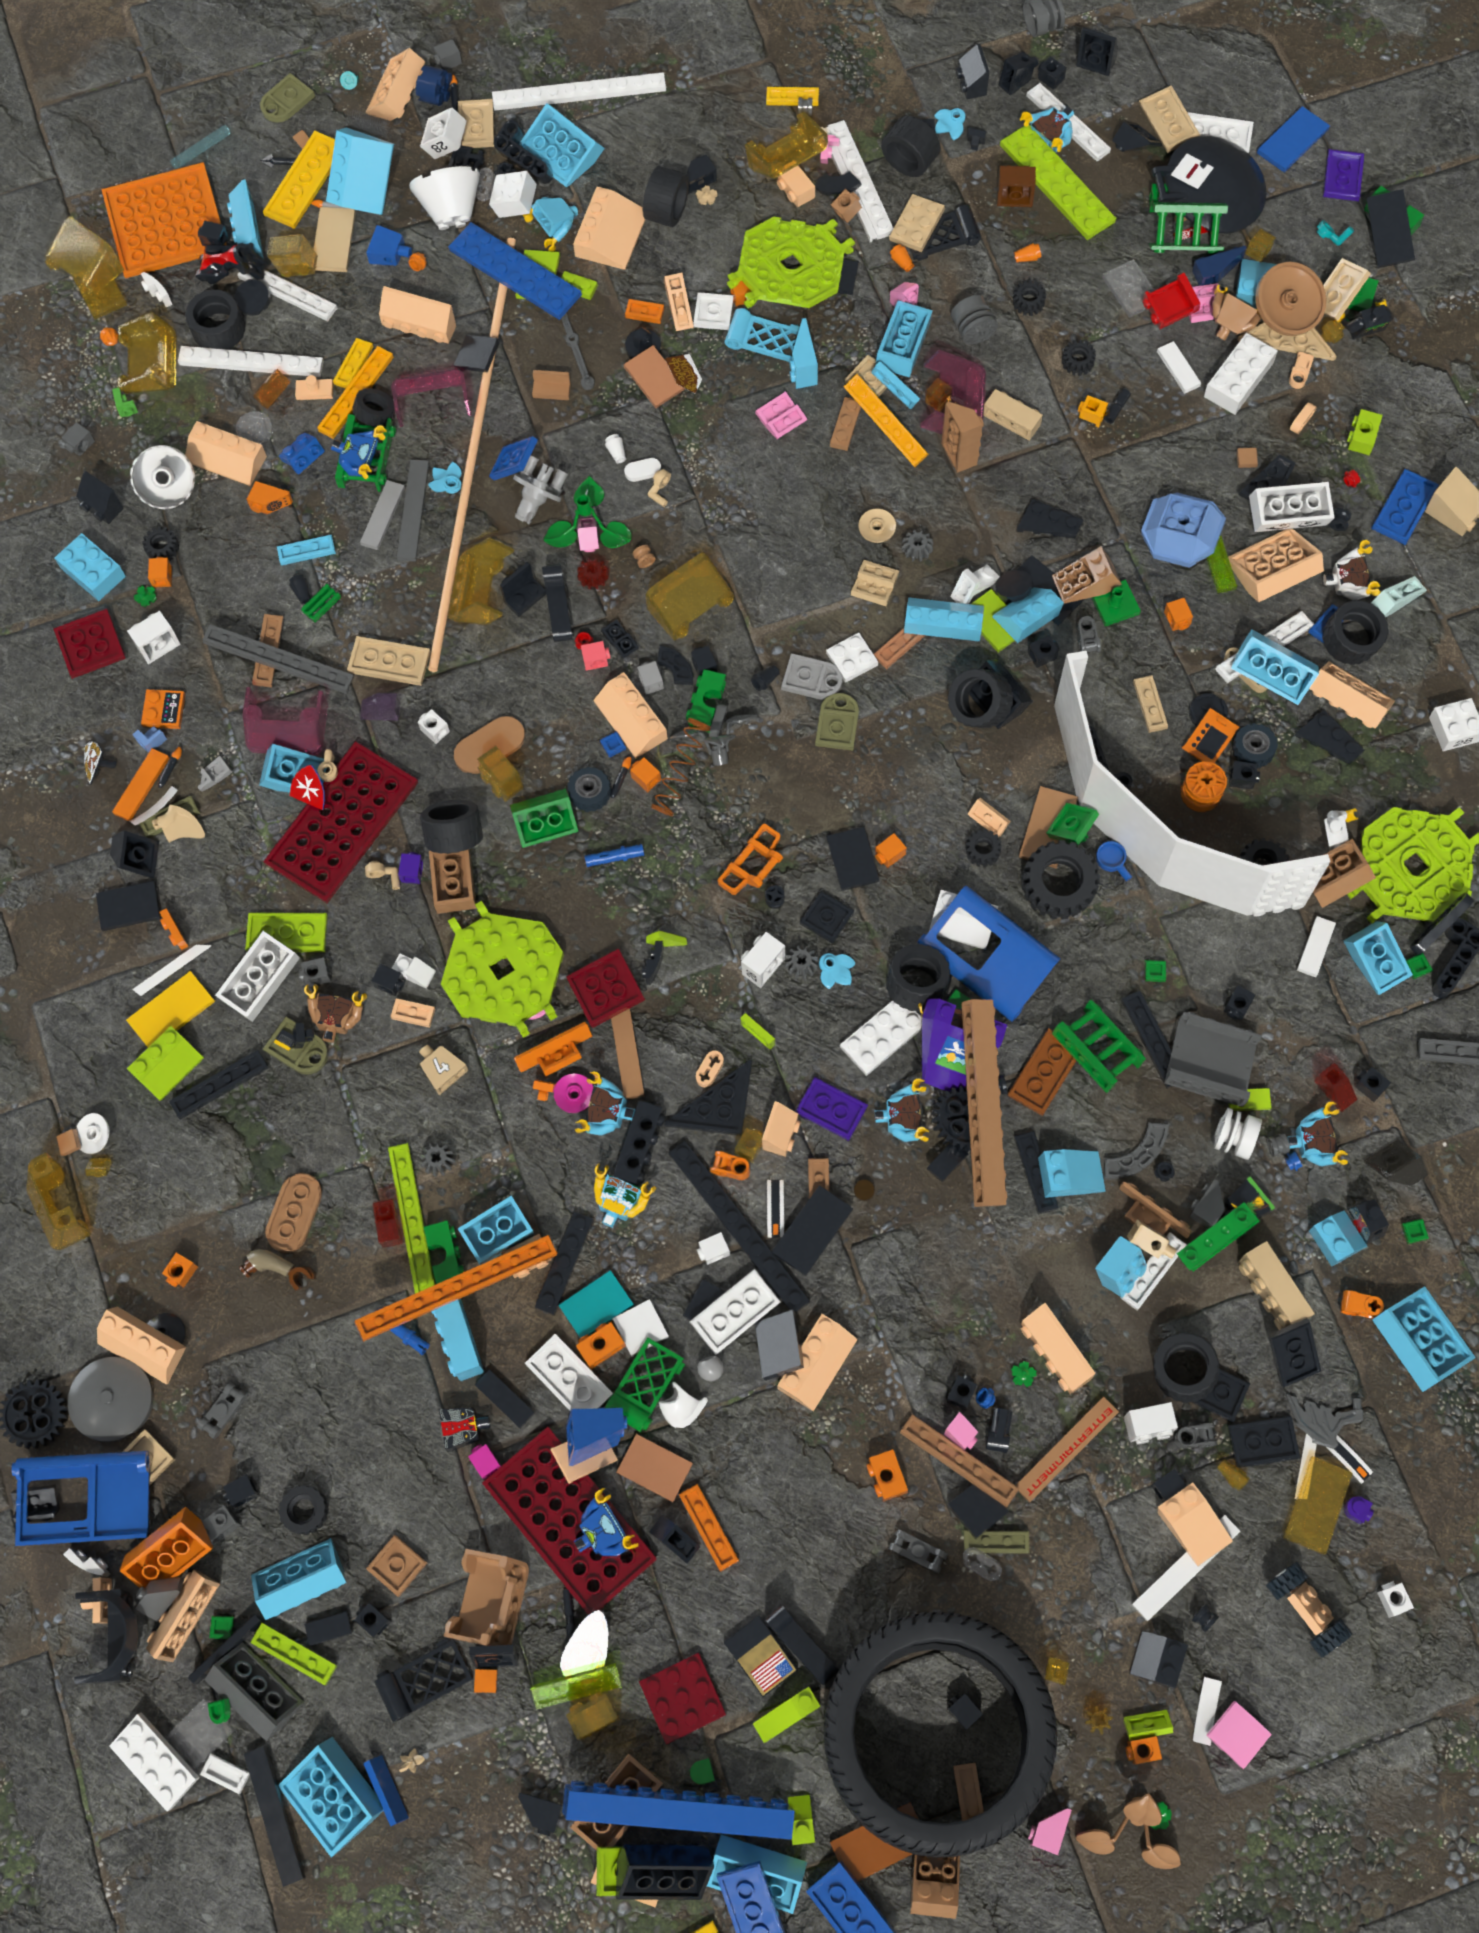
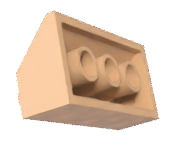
[365,48,425,121]
[379,286,456,344]
[185,421,267,486]
[1309,661,1395,729]
[594,672,668,759]
[1021,1303,1096,1394]
[97,1307,186,1384]
[777,1314,857,1412]

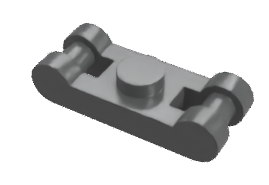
[197,1382,248,1439]
[888,1529,948,1574]

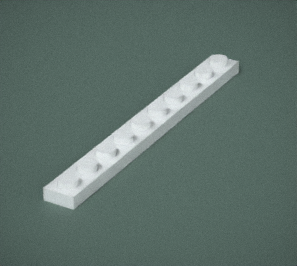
[492,72,666,111]

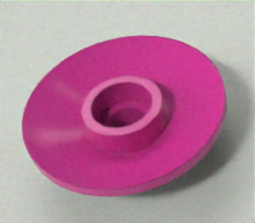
[554,1074,593,1113]

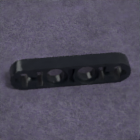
[1410,892,1474,955]

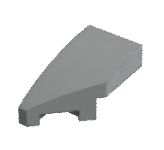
[198,756,233,791]

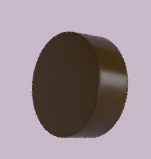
[854,1180,875,1201]

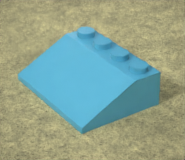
[519,103,605,188]
[326,127,394,215]
[1372,1287,1476,1392]
[278,1737,384,1857]

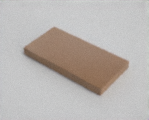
[1019,786,1078,869]

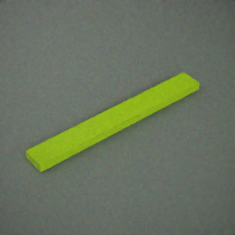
[388,1143,435,1294]

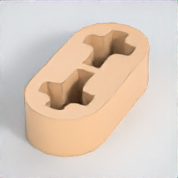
[1290,402,1317,434]
[696,1051,724,1088]

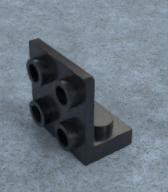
[500,562,546,617]

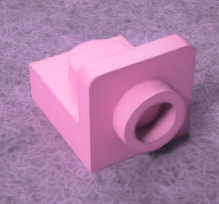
[820,135,840,164]

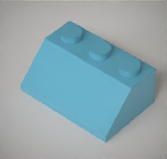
[993,587,1064,643]

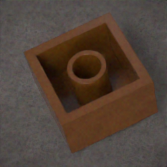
[997,165,1036,207]

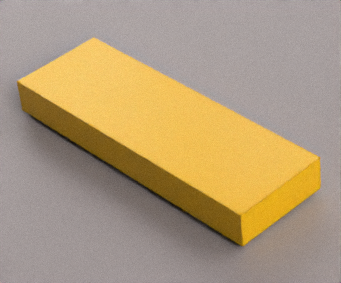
[766,87,819,106]
[333,338,373,389]

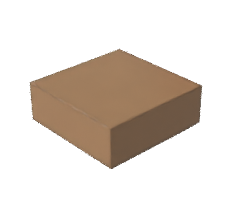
[1237,448,1258,468]
[56,1129,81,1156]

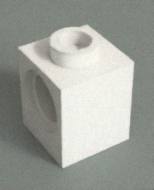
[418,709,450,744]
[697,1232,730,1265]
[1377,1581,1414,1618]

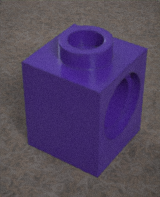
[398,852,424,884]

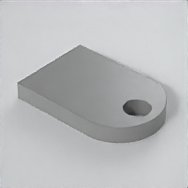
[781,653,842,700]

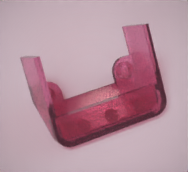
[920,350,986,435]
[391,366,472,427]
[243,687,328,756]

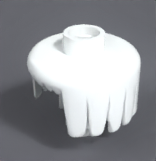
[130,445,195,509]

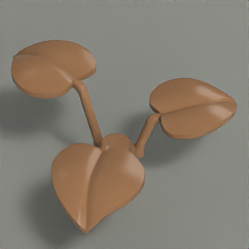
[1075,1793,1181,1869]

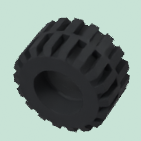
[1239,838,1290,864]

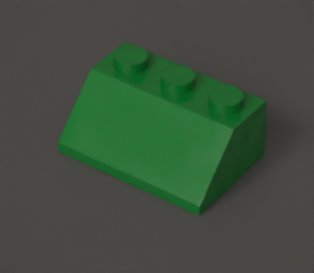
[510,789,578,848]

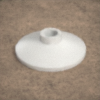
[76,1113,109,1154]

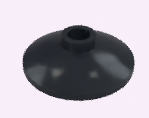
[147,1313,186,1344]

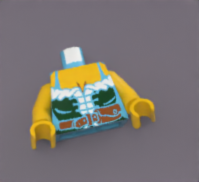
[594,1163,656,1228]

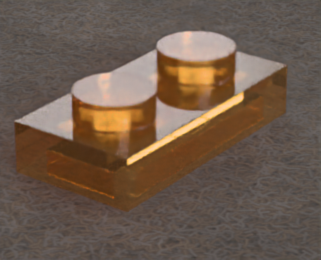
[253,369,290,409]

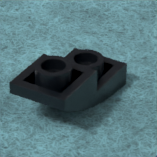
[601,620,639,659]
[642,941,664,985]
[927,1144,969,1183]

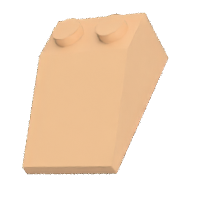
[1158,1482,1233,1566]

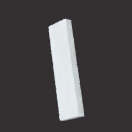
[1121,1232,1186,1311]

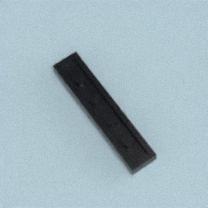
[1121,991,1172,1089]
[169,1050,269,1120]
[535,1212,594,1316]

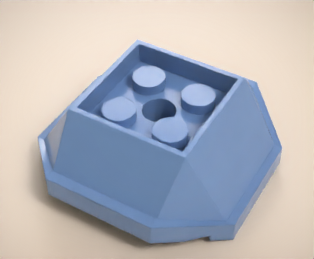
[1141,493,1226,568]

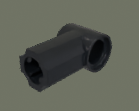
[986,1408,1013,1454]

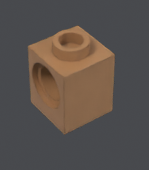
[831,189,862,223]

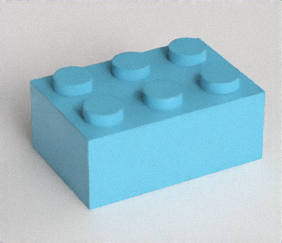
[55,533,126,601]
[458,1196,534,1265]

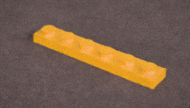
[317,346,394,439]
[843,374,929,467]

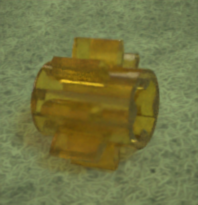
[1321,320,1345,344]
[1084,1706,1113,1735]

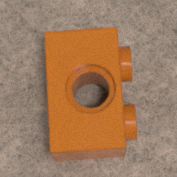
[576,1322,626,1370]
[866,1450,908,1502]

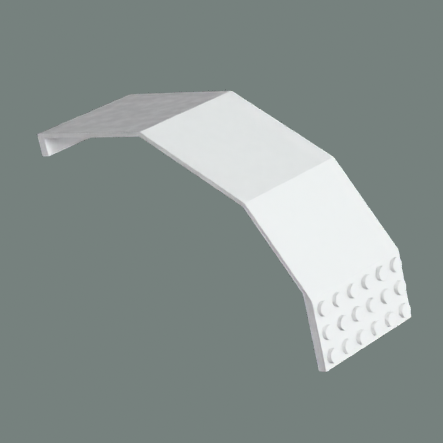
[1054,651,1330,916]

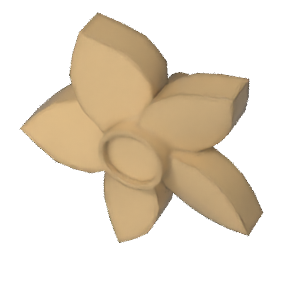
[399,1748,425,1773]

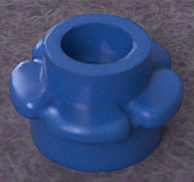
[1285,1152,1303,1171]
[976,1388,995,1409]

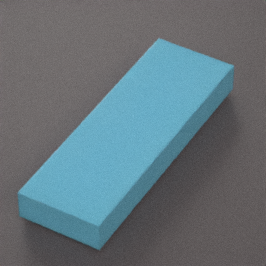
[871,361,920,409]
[277,535,336,566]

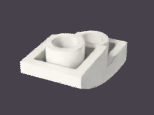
[141,272,172,307]
[63,1548,110,1577]

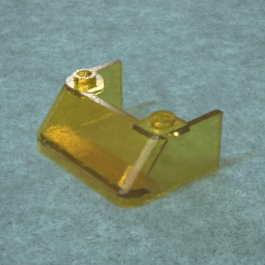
[448,537,514,625]

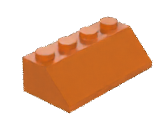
[119,1507,213,1588]

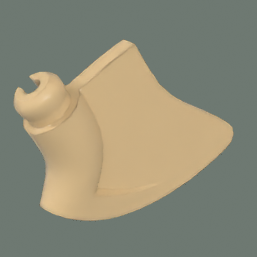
[152,805,205,843]

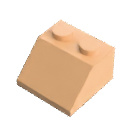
[762,1101,801,1157]

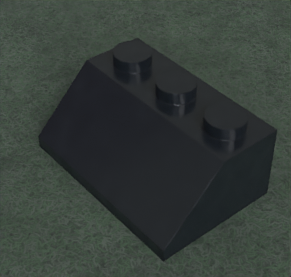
[969,659,1033,729]

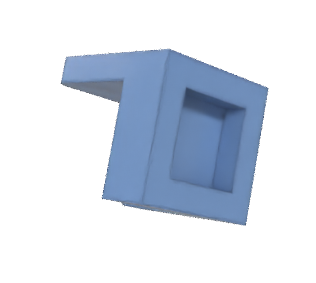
[132,727,167,753]

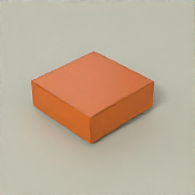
[474,1669,498,1693]

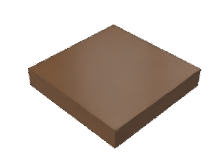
[366,1535,427,1597]

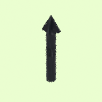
[260,154,297,168]
[562,1589,575,1645]

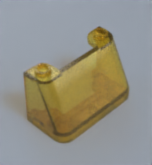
[745,111,828,178]
[45,216,124,297]
[117,312,176,393]
[646,552,734,641]

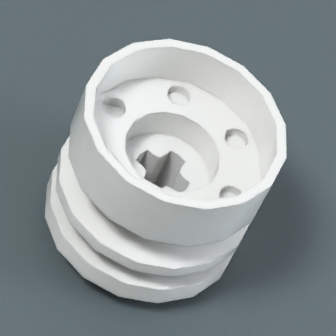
[1214,1108,1262,1160]

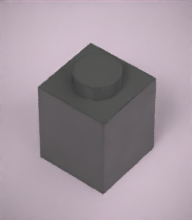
[433,39,462,70]

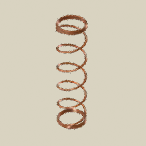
[651,718,711,817]

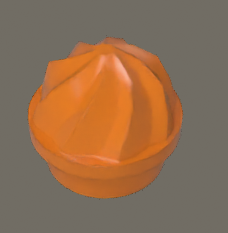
[409,252,427,271]
[100,327,119,346]

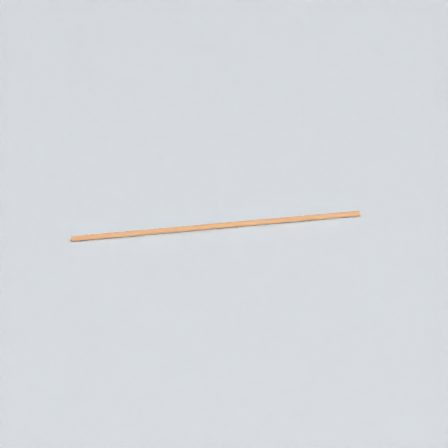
[428,238,516,672]

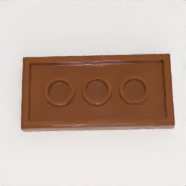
[1008,1028,1076,1116]
[830,1802,918,1882]

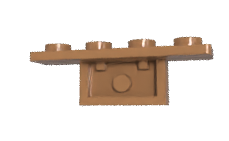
[1119,1182,1192,1242]

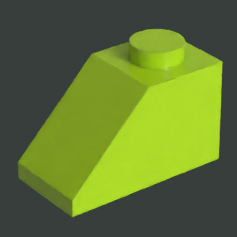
[788,1795,815,1845]

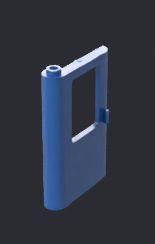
[917,885,1061,1022]
[12,1450,150,1546]

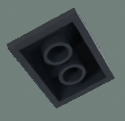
[1076,27,1118,76]

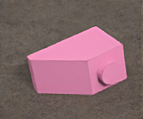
[578,517,599,552]
[944,1412,978,1450]
[1028,1808,1072,1855]

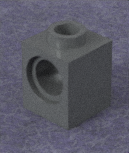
[61,422,95,457]
[299,957,331,987]

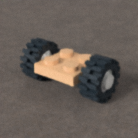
[1266,1562,1353,1658]

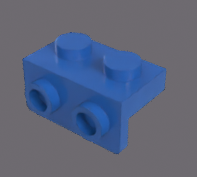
[279,433,324,474]

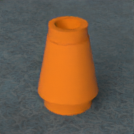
[1014,243,1041,263]
[890,244,914,272]

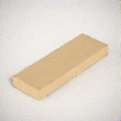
[1133,675,1168,733]

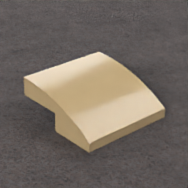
[851,560,899,606]

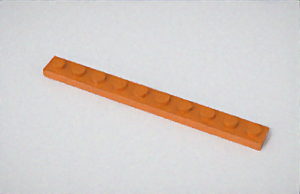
[355,1235,557,1342]

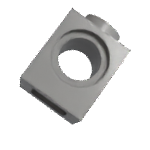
[637,661,664,695]

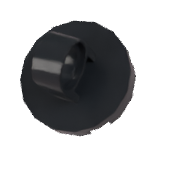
[625,327,661,359]

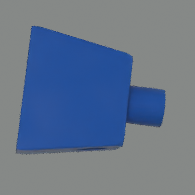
[366,225,412,266]

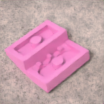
[1189,283,1221,323]
[755,392,807,439]
[1206,1701,1272,1769]

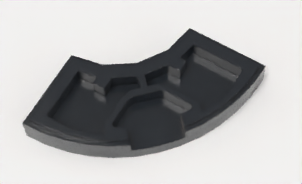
[813,171,862,195]
[657,645,693,685]

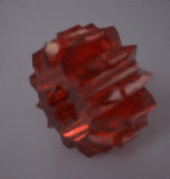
[577,557,609,590]

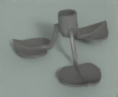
[669,715,758,766]

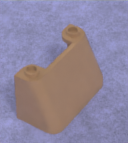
[444,1549,529,1646]

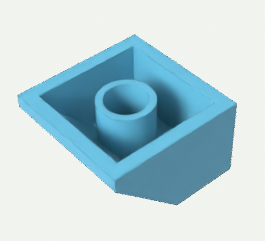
[1309,1210,1367,1267]

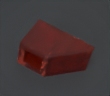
[1314,1063,1358,1112]
[373,1199,403,1248]

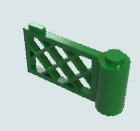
[605,1337,685,1432]

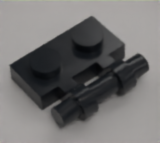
[448,146,484,173]

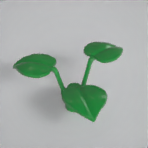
[543,476,632,548]

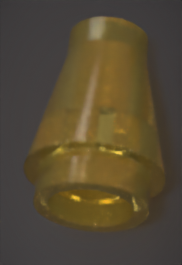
[1217,1459,1250,1491]

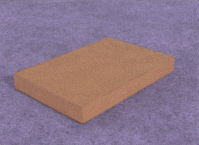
[624,345,685,408]
[616,1434,693,1502]

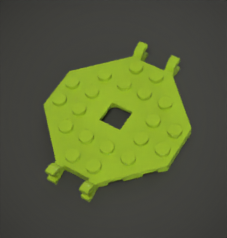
[727,217,855,309]
[1347,807,1479,924]
[441,901,564,1038]

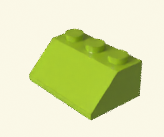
[127,1026,204,1101]

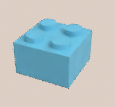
[1095,1236,1147,1298]

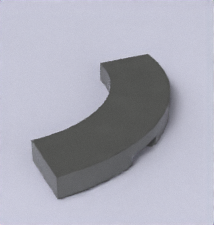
[1104,1122,1169,1180]

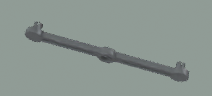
[561,313,595,390]

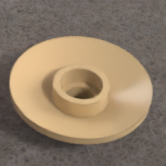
[859,509,896,543]

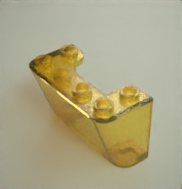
[26,1152,92,1250]

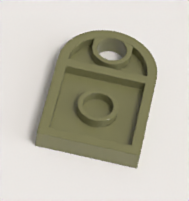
[260,73,315,122]
[815,693,859,751]
[263,1017,328,1075]

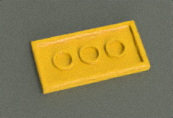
[126,971,215,1047]

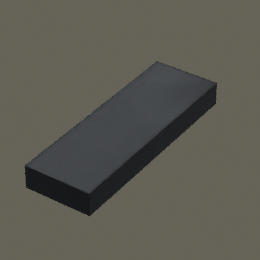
[475,1369,535,1429]

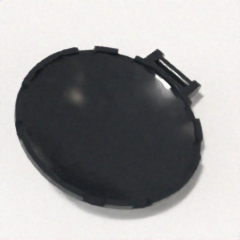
[1152,136,1267,234]

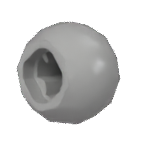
[697,1355,724,1382]

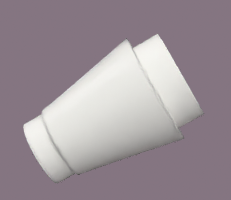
[605,434,626,464]

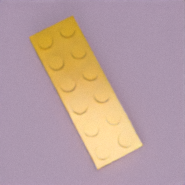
[263,131,335,229]

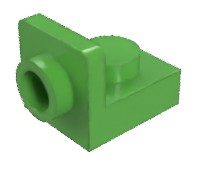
[112,387,138,417]

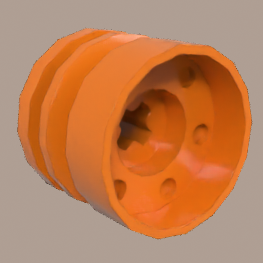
[1181,761,1227,812]

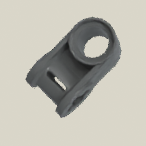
[1076,616,1101,653]
[1174,1423,1218,1449]

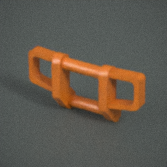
[718,824,783,895]

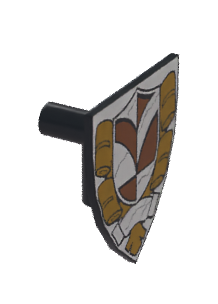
[84,741,116,785]

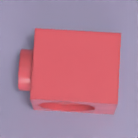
[581,641,611,671]

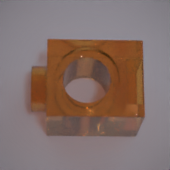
[925,378,952,412]

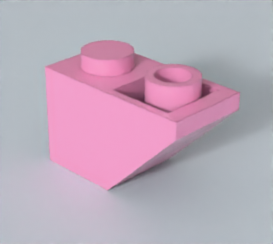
[890,282,919,307]

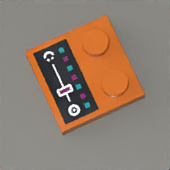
[141,689,186,729]

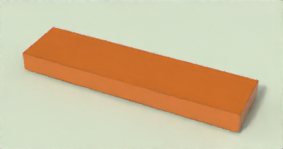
[112,748,170,822]
[679,1484,739,1572]

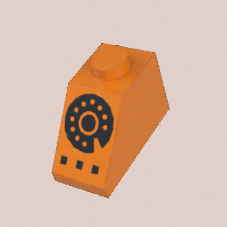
[247,481,293,514]

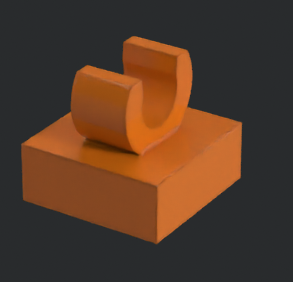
[533,1080,557,1101]

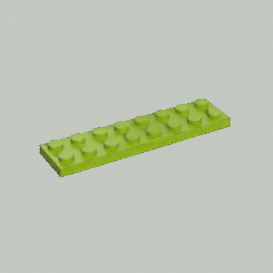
[1000,125,1116,240]

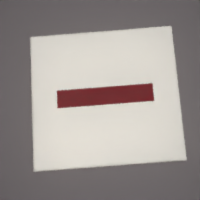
[1171,154,1214,189]

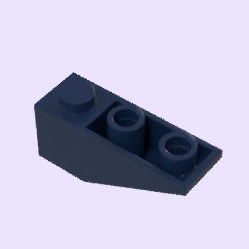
[1192,246,1246,286]

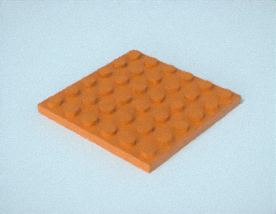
[101,162,227,279]

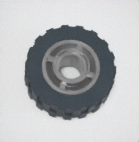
[1232,723,1278,768]
[567,767,611,812]

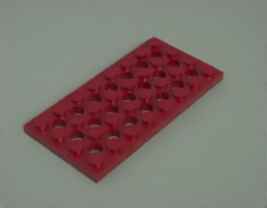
[263,742,419,904]
[482,1427,658,1615]

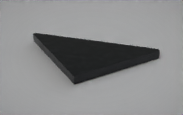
[664,1060,752,1136]

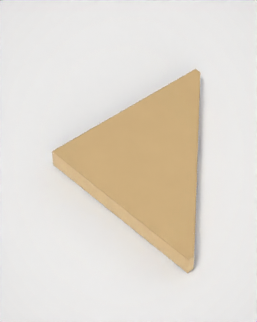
[1237,323,1337,361]

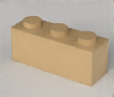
[983,389,1043,441]

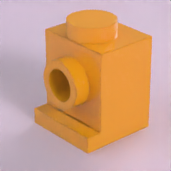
[1078,395,1108,427]

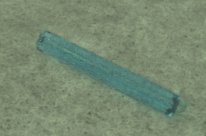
[170,125,231,170]

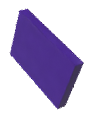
[1323,149,1364,201]
[795,1077,868,1141]

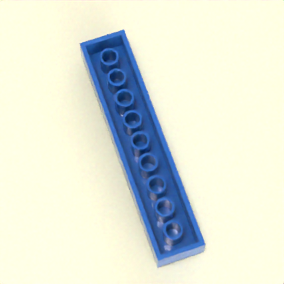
[562,1781,795,1839]

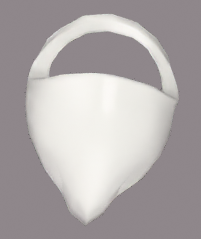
[659,1382,708,1428]

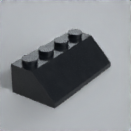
[616,1844,714,1900]

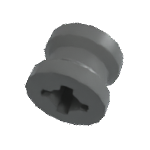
[798,97,813,116]
[1267,1133,1290,1157]

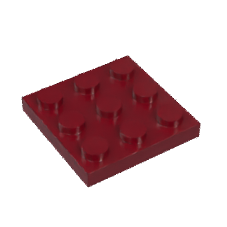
[54,609,126,679]
[566,949,645,1028]
[639,1653,726,1745]

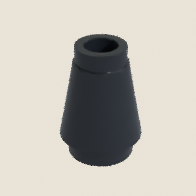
[289,575,311,604]
[751,665,780,691]

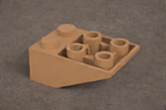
[1052,546,1122,603]
[910,1854,960,1919]

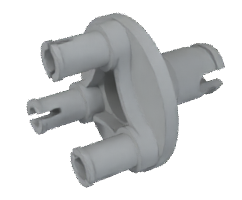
[513,455,568,524]

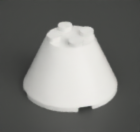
[409,166,480,230]

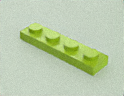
[250,1623,337,1686]

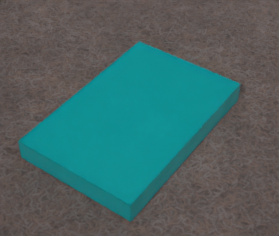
[558,1270,634,1338]

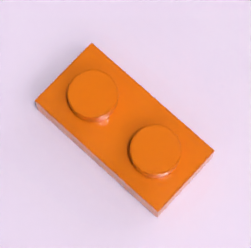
[625,299,664,324]
[159,908,189,950]

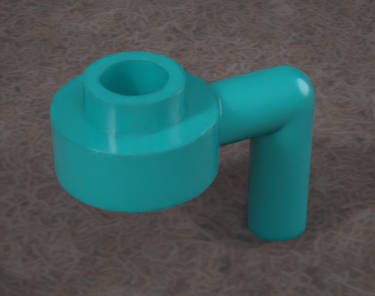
[1317,220,1354,246]

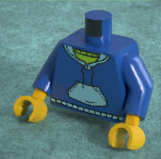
[331,425,387,479]
[573,1488,638,1556]

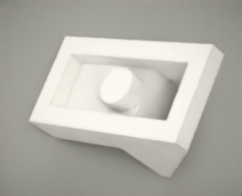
[392,954,436,989]

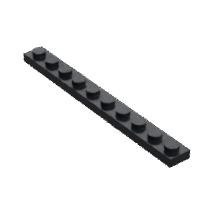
[669,1141,810,1313]

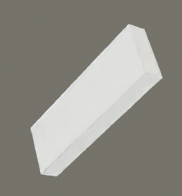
[1157,341,1201,394]
[1297,916,1336,977]

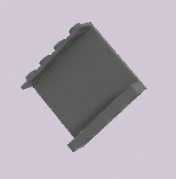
[1164,1012,1262,1107]

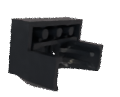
[74,1589,138,1685]

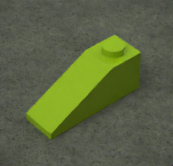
[753,1687,821,1743]

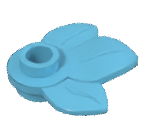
[934,108,965,140]
[428,462,462,494]
[819,953,855,989]

